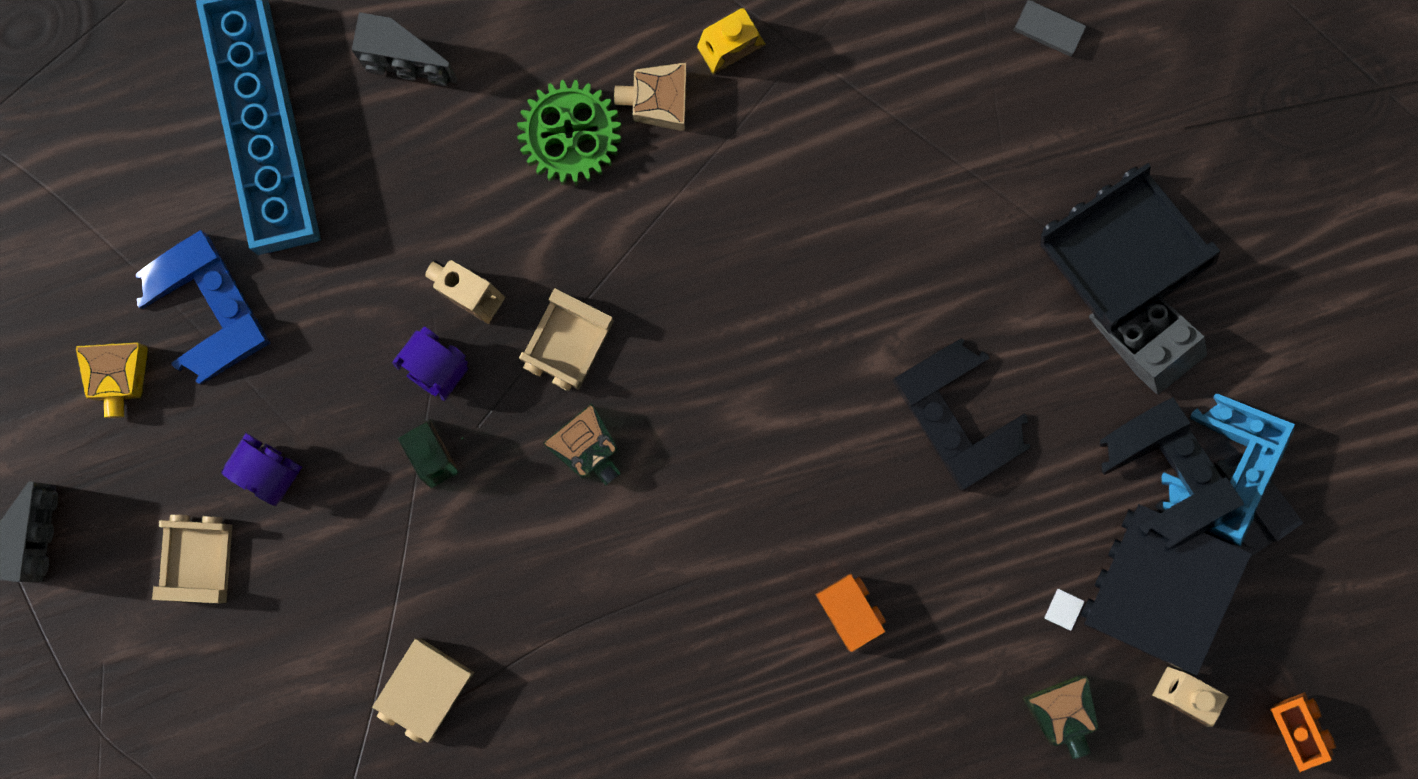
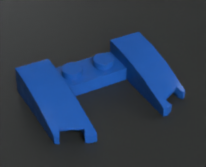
[136,230,271,384]

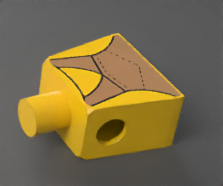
[697,8,765,74]
[76,343,148,418]

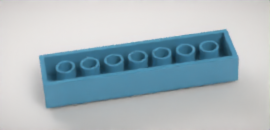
[196,0,321,255]

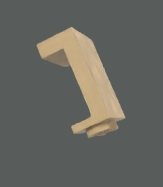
[519,288,614,391]
[152,515,232,603]
[372,638,475,744]

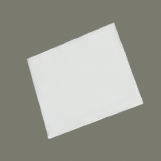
[1044,589,1084,631]

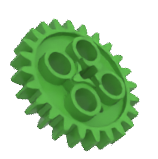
[517,80,622,185]

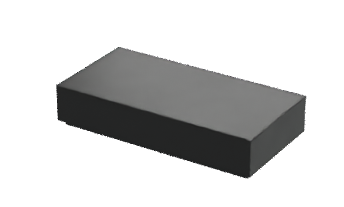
[1013,0,1086,57]

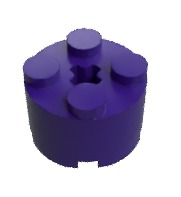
[392,326,469,401]
[221,433,303,506]

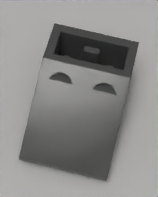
[352,12,457,86]
[1089,299,1208,395]
[0,481,58,582]

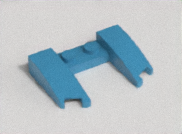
[1161,394,1295,547]

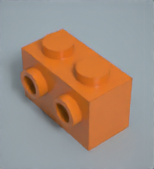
[815,574,886,652]
[1271,692,1336,772]

